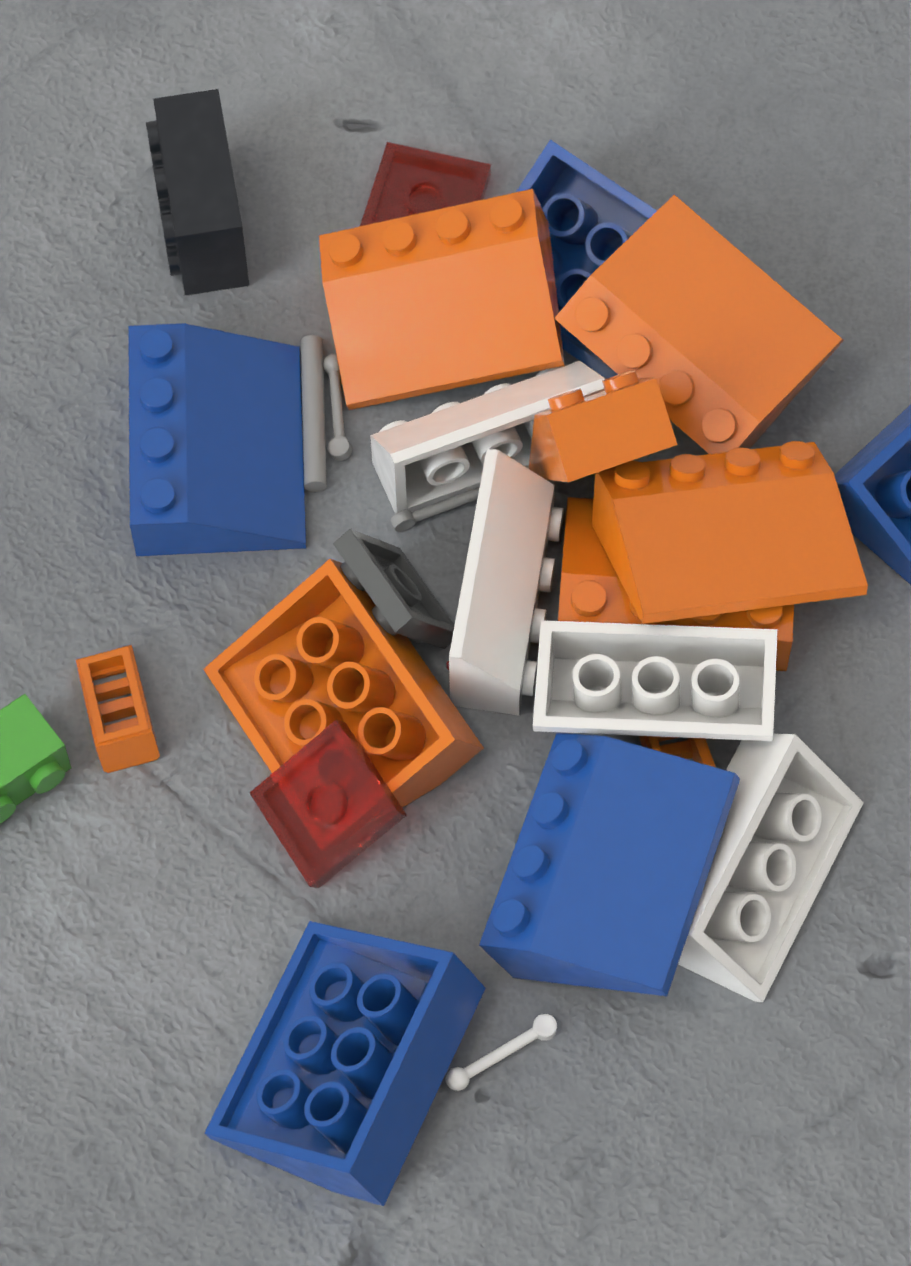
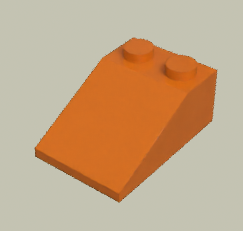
[529,370,678,482]

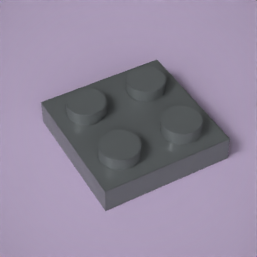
[333,529,454,649]

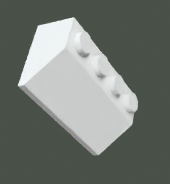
[370,361,605,514]
[449,448,564,715]
[533,620,777,741]
[678,734,864,1002]

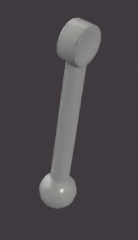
[323,354,353,461]
[390,487,480,532]

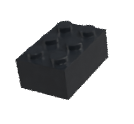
[146,89,250,296]

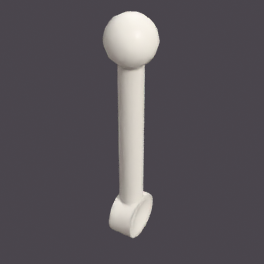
[445,1014,557,1091]

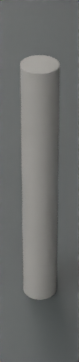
[301,335,327,492]

